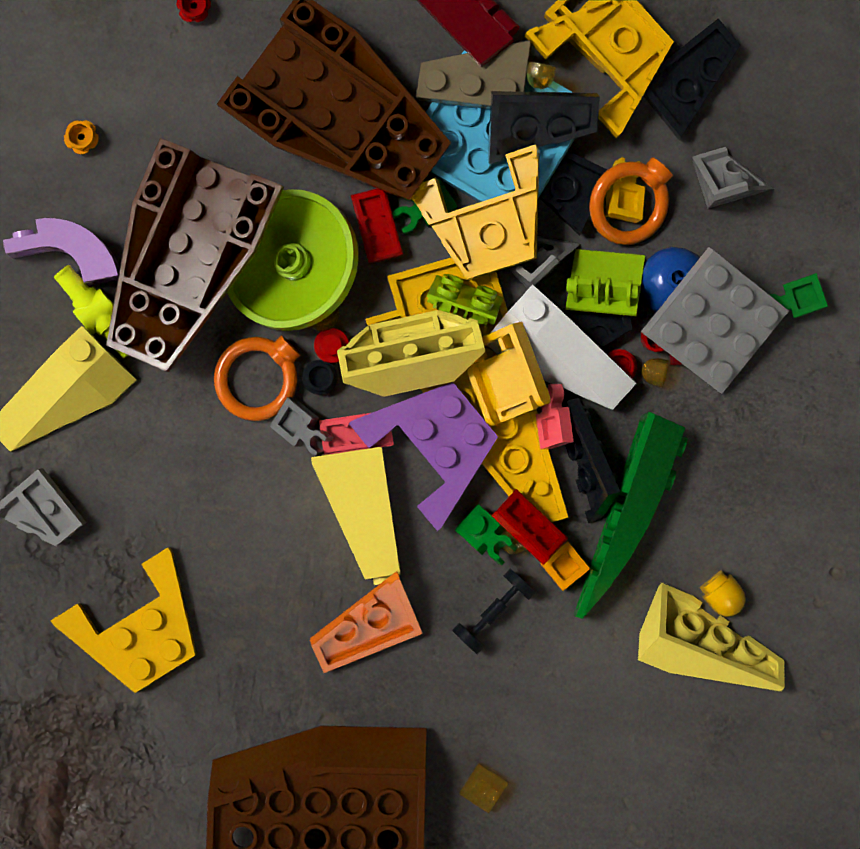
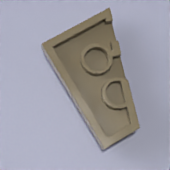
[416,40,531,109]

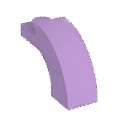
[3,218,120,286]

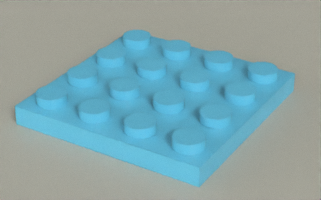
[426,50,575,202]

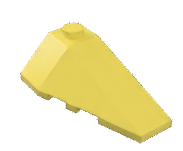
[638,583,785,691]

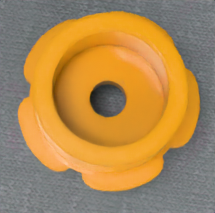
[64,120,99,154]

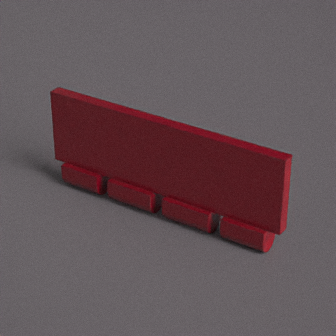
[417,0,520,67]

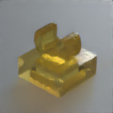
[459,763,508,813]

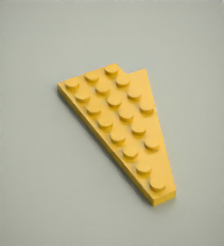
[365,257,568,522]

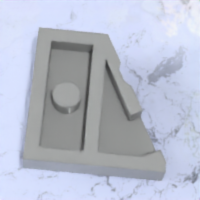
[0,468,86,546]

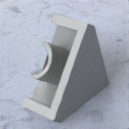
[692,147,774,209]
[508,236,580,289]

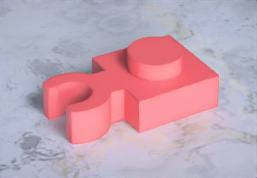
[536,384,574,449]

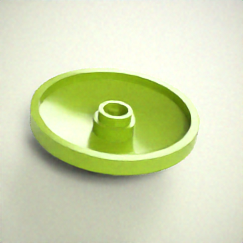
[227,189,358,331]

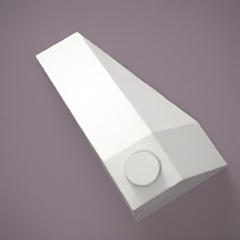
[487,285,636,410]

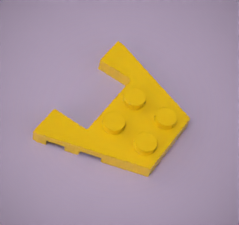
[525,0,674,138]
[411,144,540,280]
[50,547,197,693]

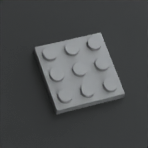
[641,247,789,394]

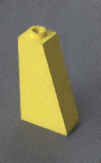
[311,447,401,585]

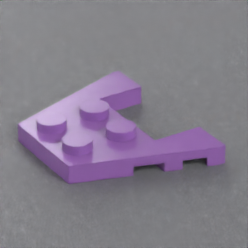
[349,382,498,531]

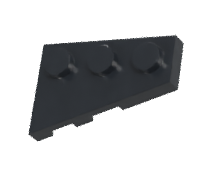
[539,151,607,236]
[563,398,621,523]

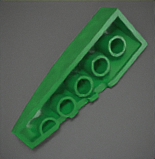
[573,412,688,619]

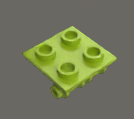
[566,249,645,316]
[427,274,503,326]

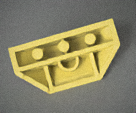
[337,310,485,397]

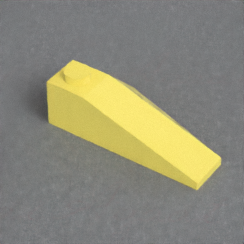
[0,326,137,452]

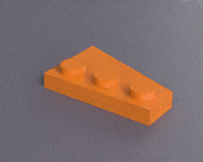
[310,571,423,673]

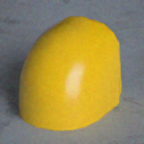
[699,570,746,617]

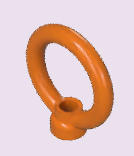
[589,157,673,245]
[214,335,301,421]

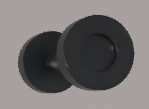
[452,568,536,655]

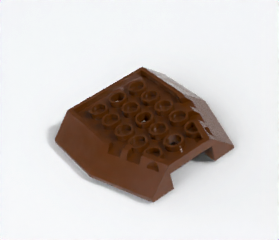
[206,725,427,849]

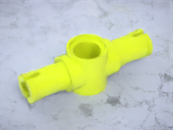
[54,265,128,358]

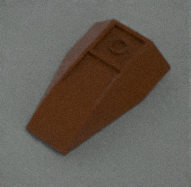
[216,0,451,201]
[106,138,284,372]

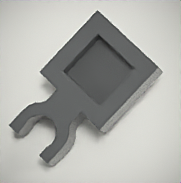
[270,397,334,456]

